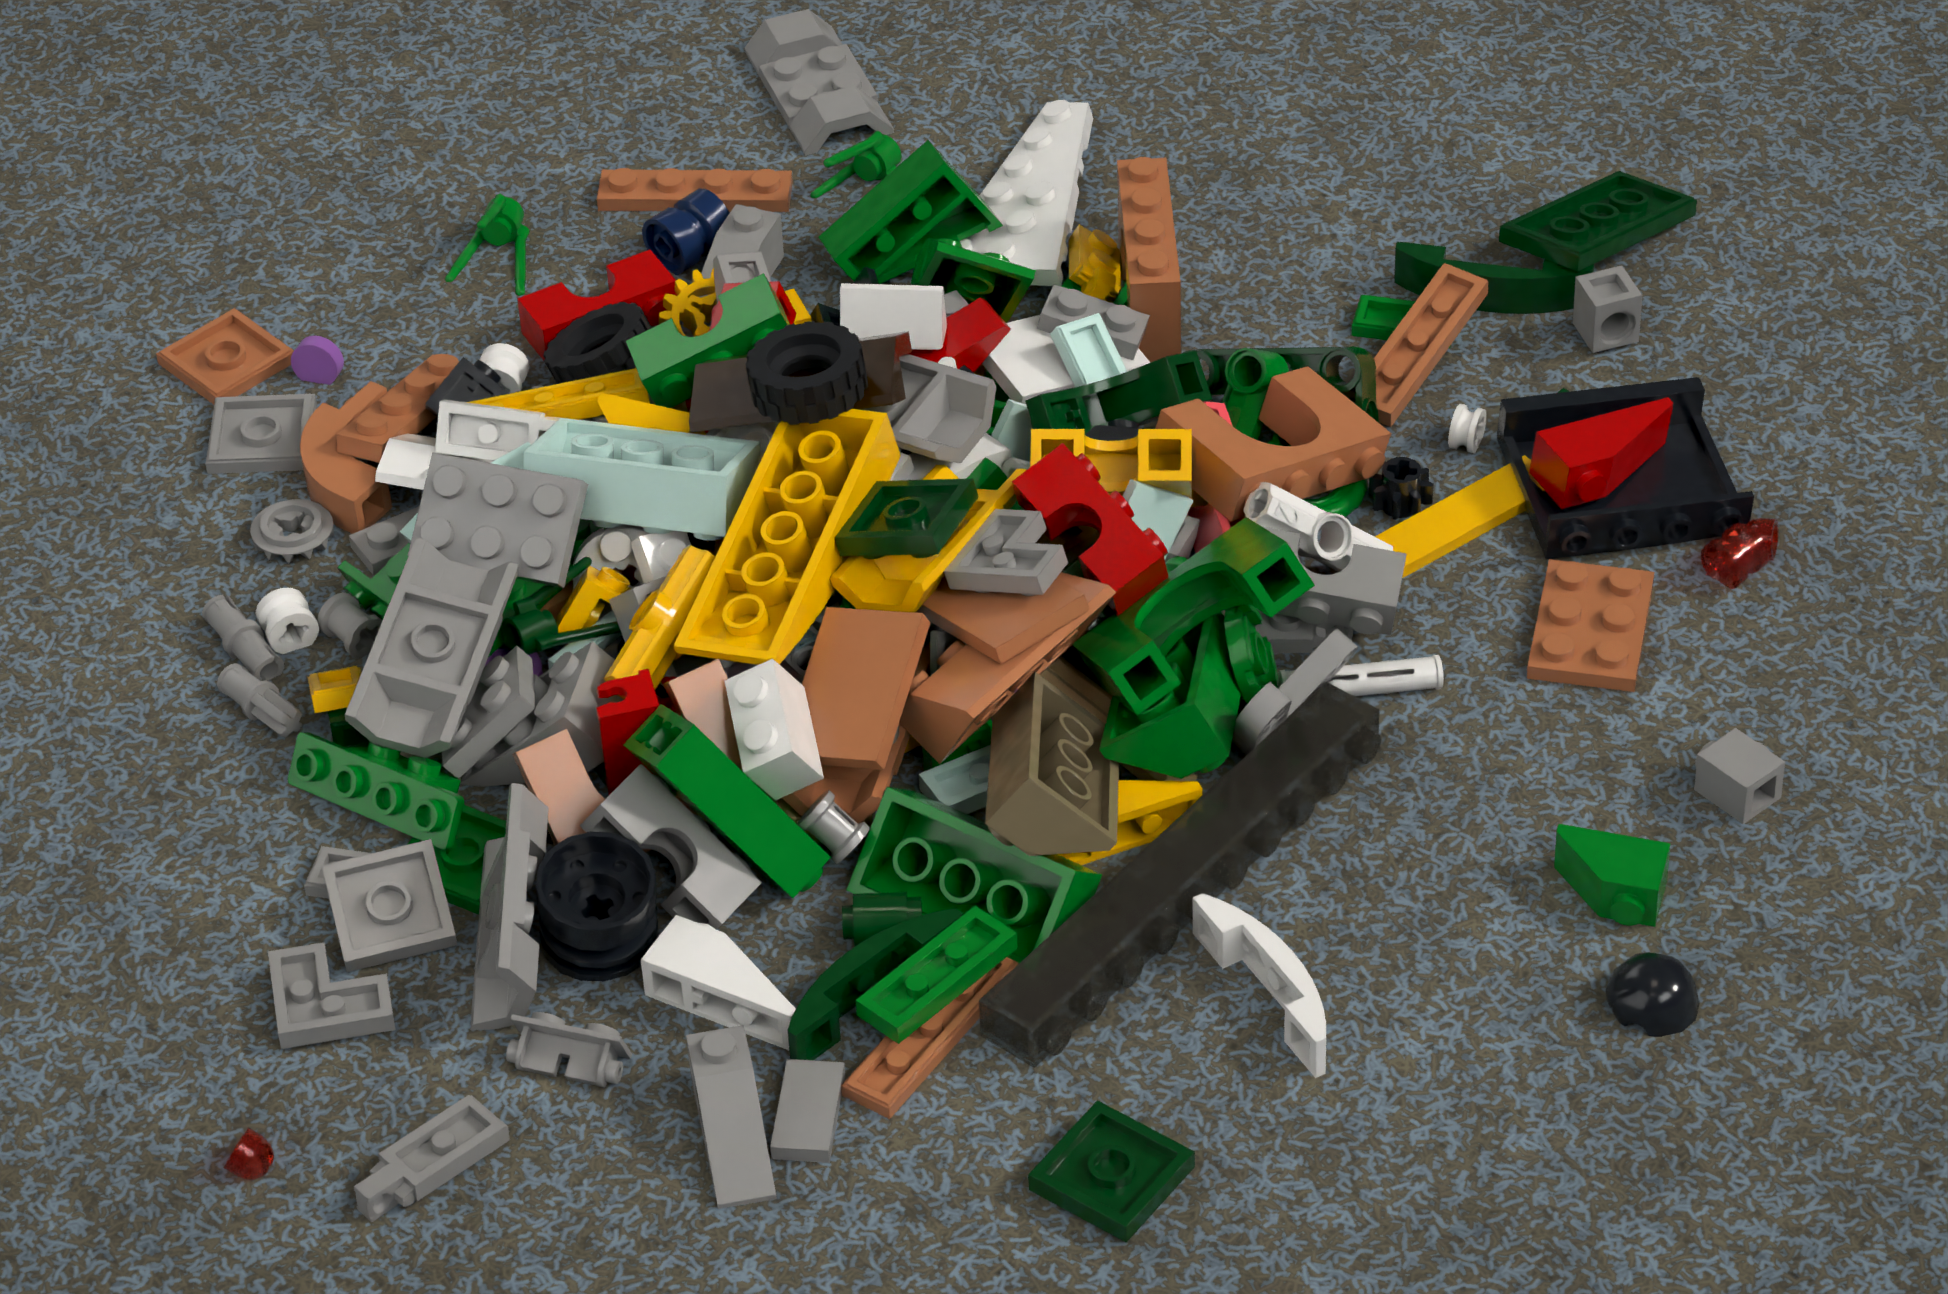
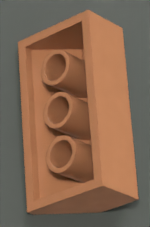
[899,572,1116,764]

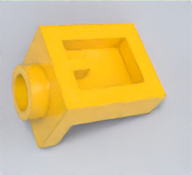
[556,566,631,633]

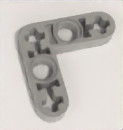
[1232,628,1358,760]

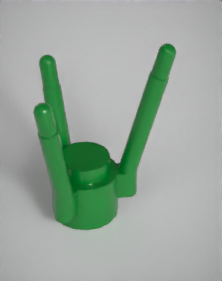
[810,131,902,198]
[445,194,530,296]

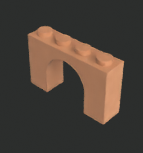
[1117,157,1181,363]
[1155,366,1391,522]
[512,658,766,852]

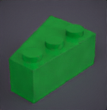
[819,140,1003,284]

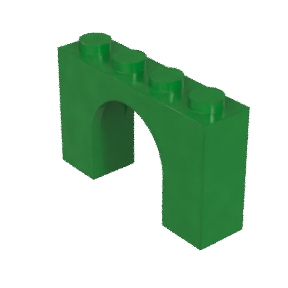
[1072,517,1315,716]

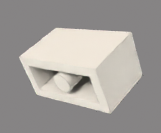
[724,658,824,800]

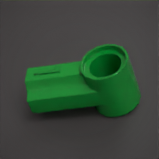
[1222,348,1289,440]

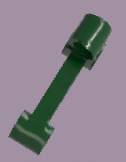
[1183,346,1379,423]

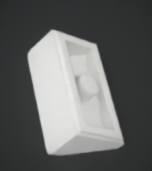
[840,283,947,350]

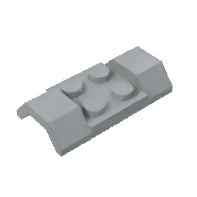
[745,9,894,156]
[858,354,996,463]
[345,537,519,758]
[470,783,548,1030]

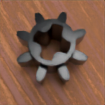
[1369,457,1434,520]

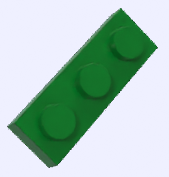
[856,906,1018,1044]

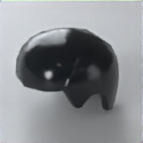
[1606,952,1699,1037]

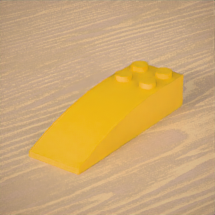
[674,409,901,665]

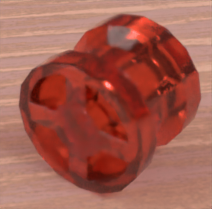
[1701,523,1769,589]

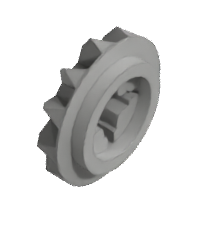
[250,499,334,564]

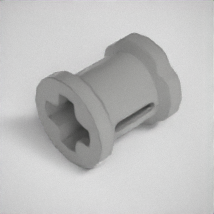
[317,592,383,659]
[796,790,870,864]

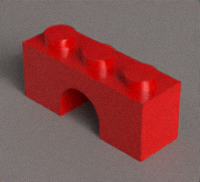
[517,249,677,361]
[1012,443,1169,616]

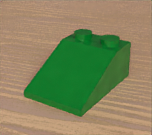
[910,237,1036,323]

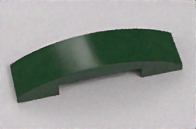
[1394,242,1594,314]
[787,908,963,1060]

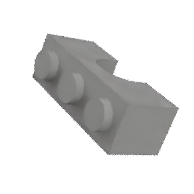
[1257,527,1407,635]
[580,764,762,929]

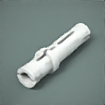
[1277,655,1444,704]

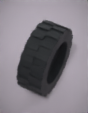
[543,302,652,384]
[745,321,868,425]

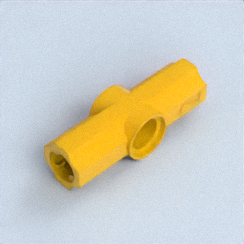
[604,545,716,700]

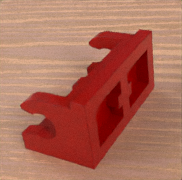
[596,669,659,795]

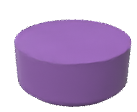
[291,336,344,385]

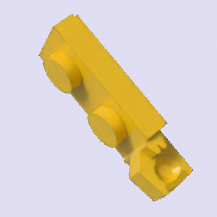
[1068,224,1121,302]

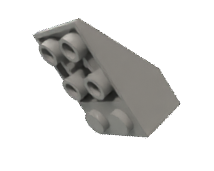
[460,641,623,787]

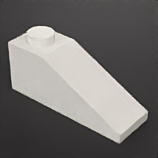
[641,915,796,1050]

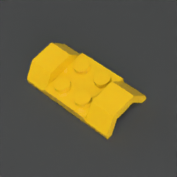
[830,464,1026,613]

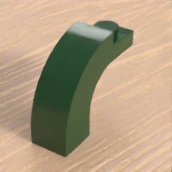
[1025,351,1212,434]

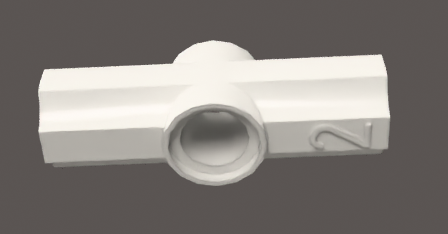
[1243,482,1393,572]

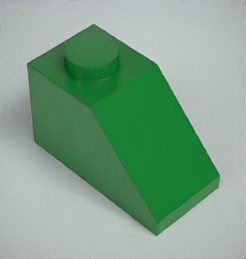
[1554,824,1671,927]

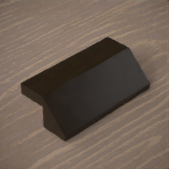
[689,331,912,433]

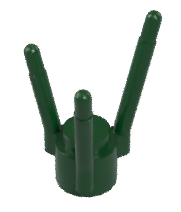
[502,557,621,655]

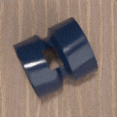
[642,188,730,275]

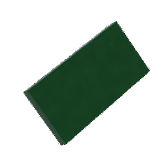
[1499,171,1697,272]

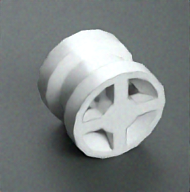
[480,343,529,393]
[255,588,319,654]

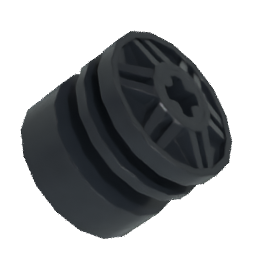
[536,831,658,982]

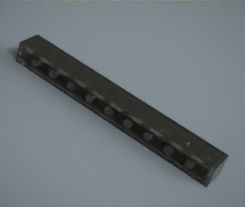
[979,682,1381,1068]

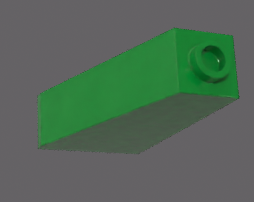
[623,704,831,898]

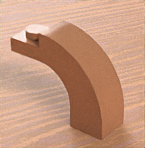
[300,381,392,534]

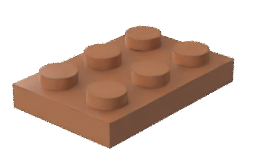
[1527,559,1655,692]

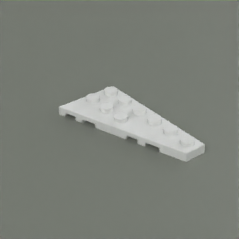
[960,100,1093,286]

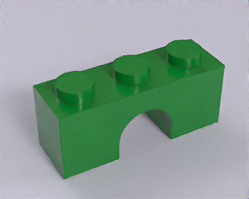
[626,273,790,408]

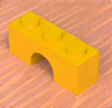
[1030,429,1192,498]

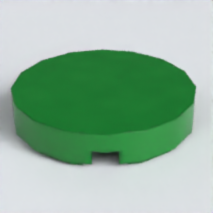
[1224,605,1278,704]

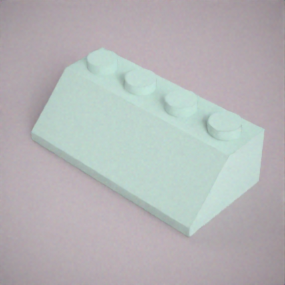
[523,418,760,540]

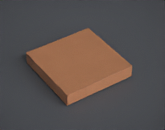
[156,308,294,404]

